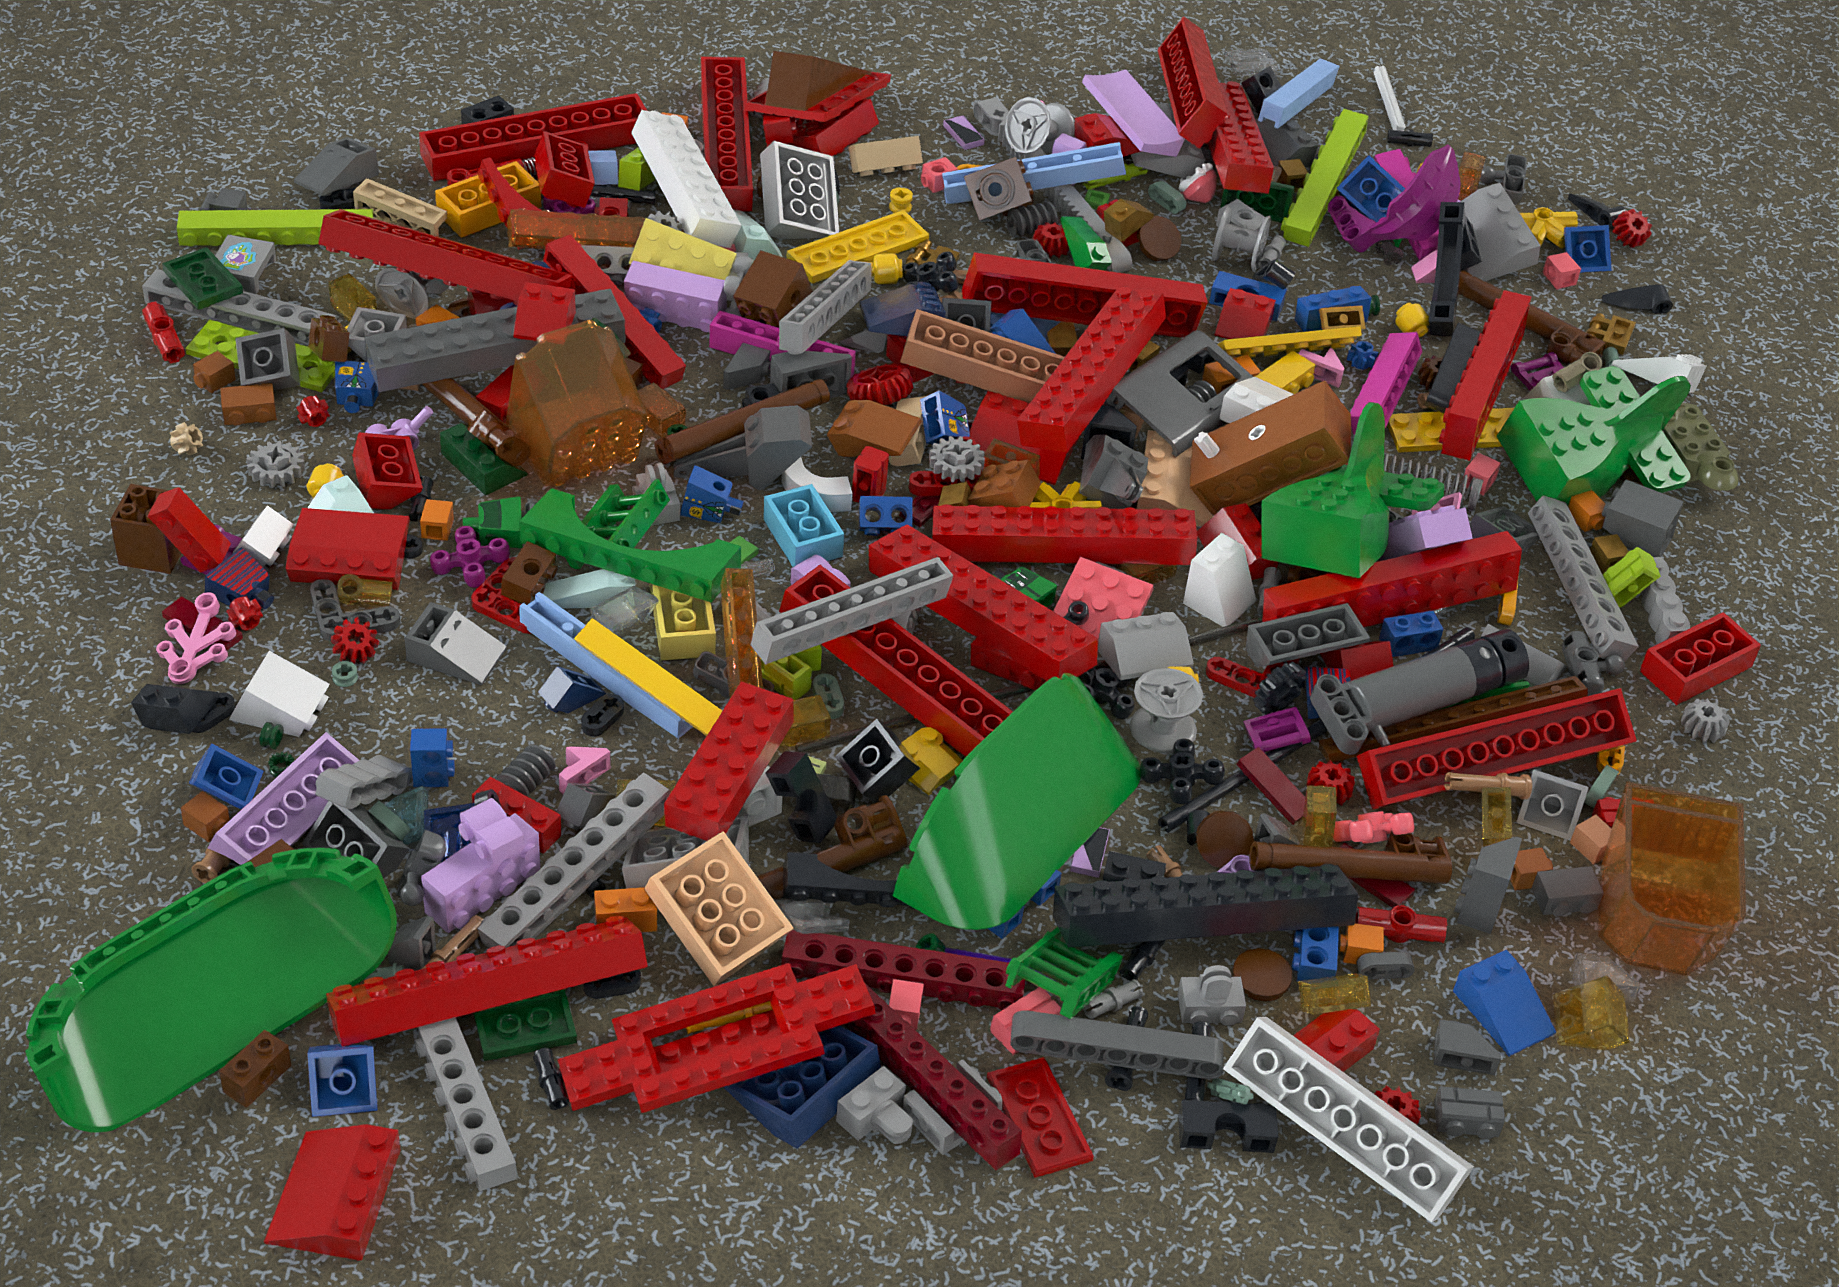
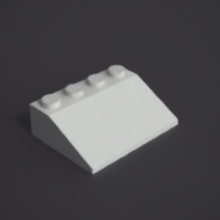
[1612,354,1706,393]
[1219,377,1293,423]

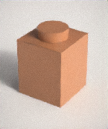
[1570,815,1620,864]

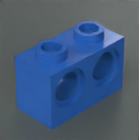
[859,496,912,536]
[1379,611,1444,657]
[410,728,455,787]
[1292,926,1339,987]

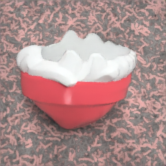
[1179,163,1217,203]

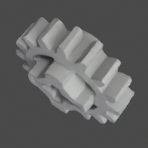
[929,436,985,482]
[247,441,305,488]

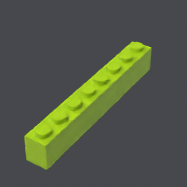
[1281,109,1369,247]
[177,209,373,246]

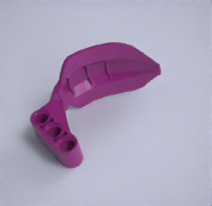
[1327,144,1460,253]

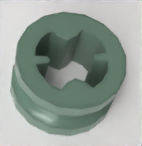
[332,661,358,687]

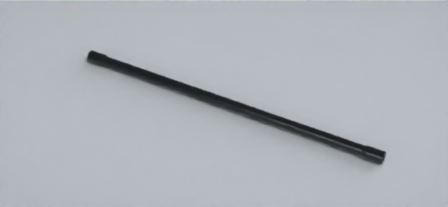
[1158,627,1475,833]

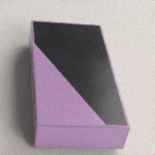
[943,116,985,150]
[1070,827,1110,878]

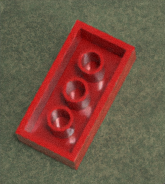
[534,131,595,208]
[1640,612,1761,705]

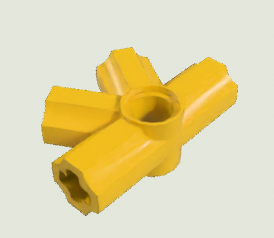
[1520,207,1578,249]
[1030,481,1102,508]

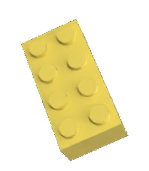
[629,218,737,280]
[649,583,716,660]

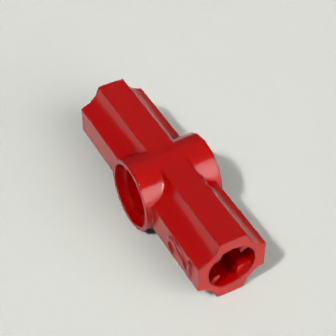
[142,301,185,363]
[1355,905,1447,943]

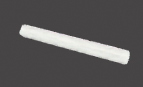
[1374,66,1406,131]

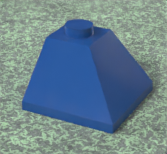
[1564,225,1612,272]
[189,744,264,810]
[308,1044,377,1117]

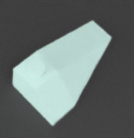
[733,210,782,260]
[308,475,374,513]
[543,569,635,608]

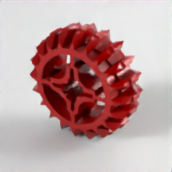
[847,363,914,405]

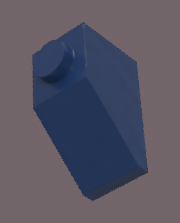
[538,666,607,713]

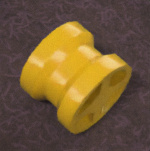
[889,187,913,213]

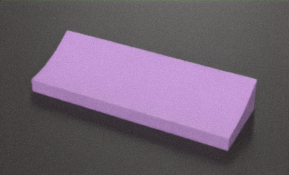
[1082,70,1185,157]
[208,732,359,865]

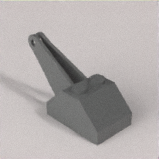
[673,405,812,490]
[1079,435,1148,509]

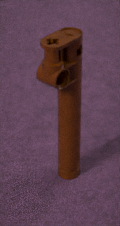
[1458,271,1607,364]
[421,378,531,466]
[654,379,830,464]
[756,795,907,901]
[1249,831,1452,884]

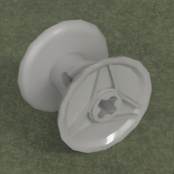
[1005,97,1075,155]
[1212,205,1271,273]
[375,267,449,319]
[1130,668,1203,753]

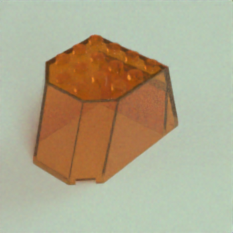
[506,320,648,487]
[1598,782,1746,976]

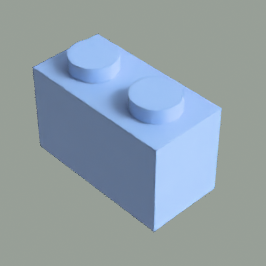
[588,150,618,185]

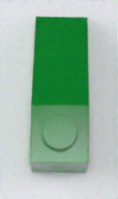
[1060,216,1112,271]

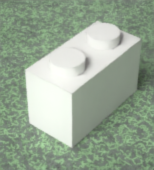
[233,506,294,567]

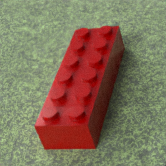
[664,682,794,841]

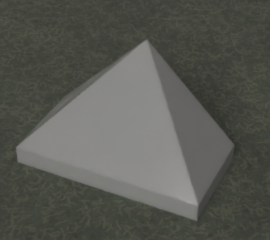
[840,328,888,353]

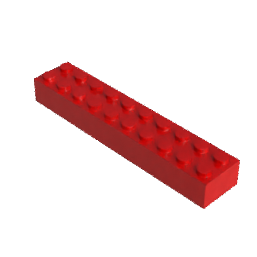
[1157,17,1228,149]
[701,57,753,211]
[1208,81,1274,194]
[419,93,647,181]
[318,209,572,305]
[962,252,1208,338]
[1017,287,1166,452]
[1439,290,1532,461]
[932,504,1197,565]
[869,524,1098,681]
[1262,531,1522,627]
[779,564,1013,757]
[1357,688,1637,810]
[326,915,648,1047]

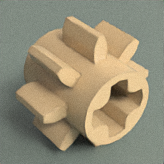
[170,422,203,455]

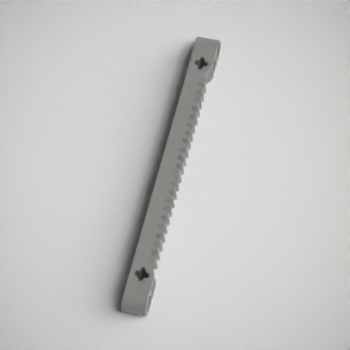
[973,97,1132,273]

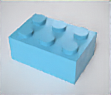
[763,484,844,567]

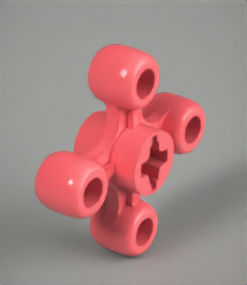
[1331,811,1415,844]

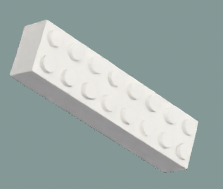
[632,110,741,248]
[1223,1017,1474,1222]

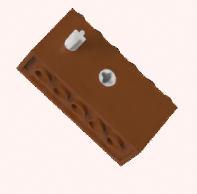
[1189,380,1351,516]

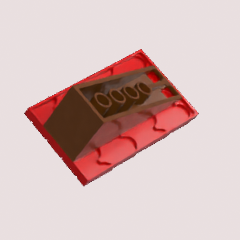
[745,51,891,122]

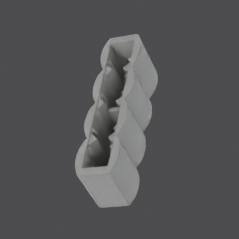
[1640,557,1690,644]
[315,755,412,809]

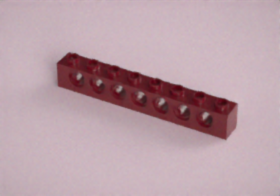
[781,929,1025,1010]
[844,984,1022,1170]

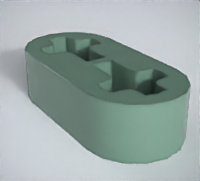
[1148,180,1186,214]
[813,674,844,719]
[1584,765,1619,809]
[368,800,411,841]

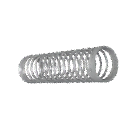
[1384,453,1483,510]

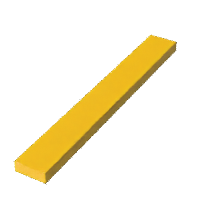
[574,618,722,736]

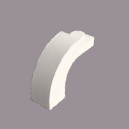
[782,457,852,512]

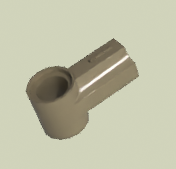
[1552,352,1602,393]

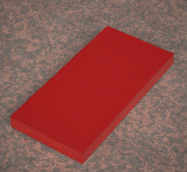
[987,1057,1094,1178]

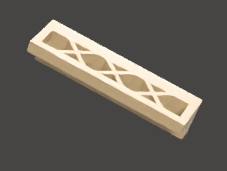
[353,178,447,237]

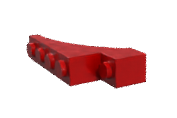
[478,157,583,250]

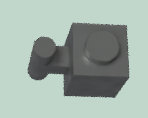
[199,188,248,211]

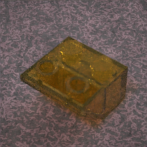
[1553,975,1630,1050]

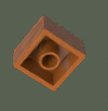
[968,460,1041,507]

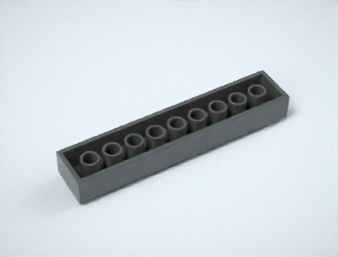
[364,289,626,392]

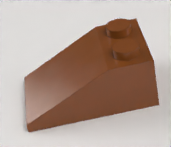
[827,400,922,457]

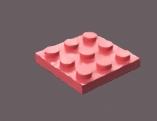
[1053,557,1154,639]

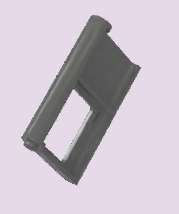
[1104,330,1253,457]

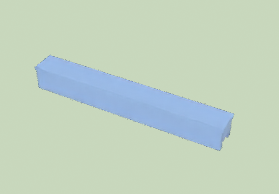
[1258,58,1339,128]
[942,142,1126,204]
[520,592,693,739]

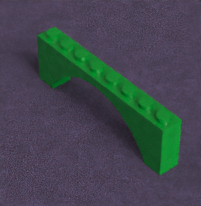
[519,488,741,603]

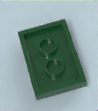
[162,247,243,310]
[473,989,577,1061]

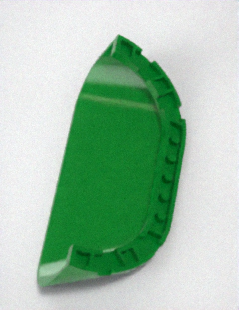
[893,673,1141,930]
[26,848,397,1133]

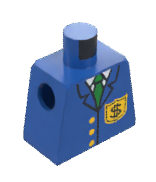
[335,361,380,413]
[920,391,972,444]
[680,465,744,523]

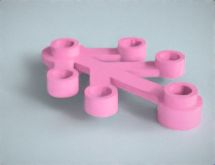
[156,593,236,684]

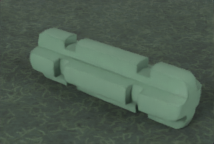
[1207,1078,1253,1105]

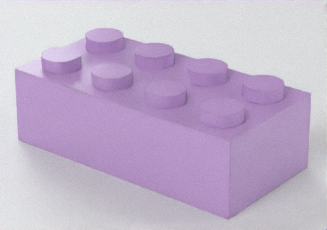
[624,261,727,332]
[1379,505,1473,561]
[421,813,540,933]

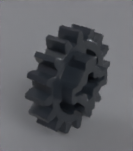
[1253,662,1307,715]

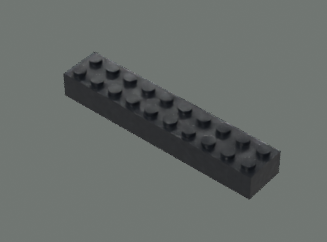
[1053,864,1358,948]

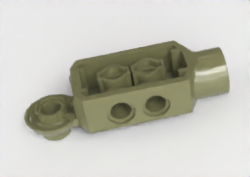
[1662,403,1739,491]

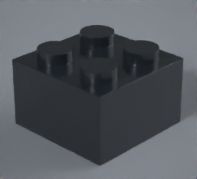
[835,719,920,803]

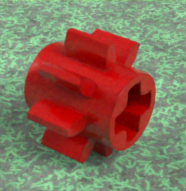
[296,395,330,427]
[226,596,263,630]

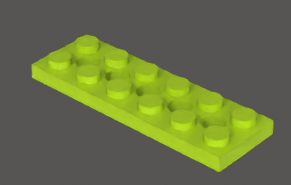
[185,320,335,392]

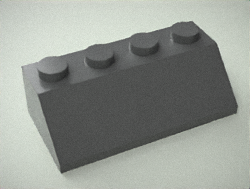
[1246,603,1370,667]

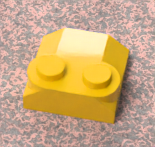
[901,727,963,795]

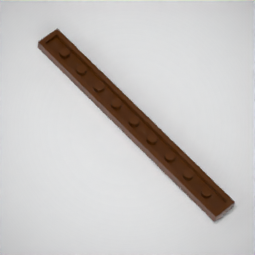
[1318,676,1588,763]

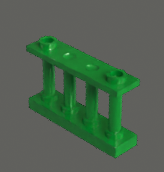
[565,479,670,569]
[1005,927,1123,1019]

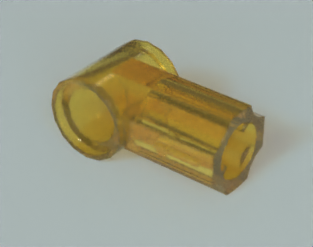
[337,574,392,606]

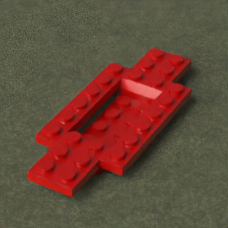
[557,963,876,1113]

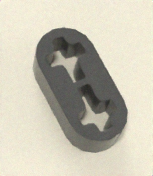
[1356,952,1415,980]

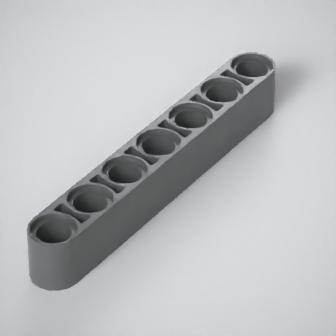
[1010,1011,1224,1079]

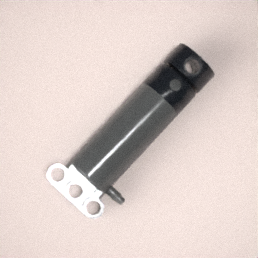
[1310,629,1529,755]

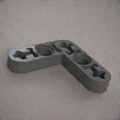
[310,579,400,641]

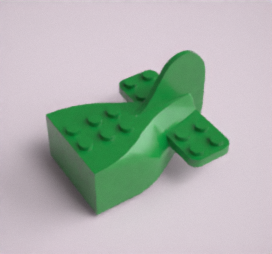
[1496,366,1691,506]
[1262,402,1444,578]

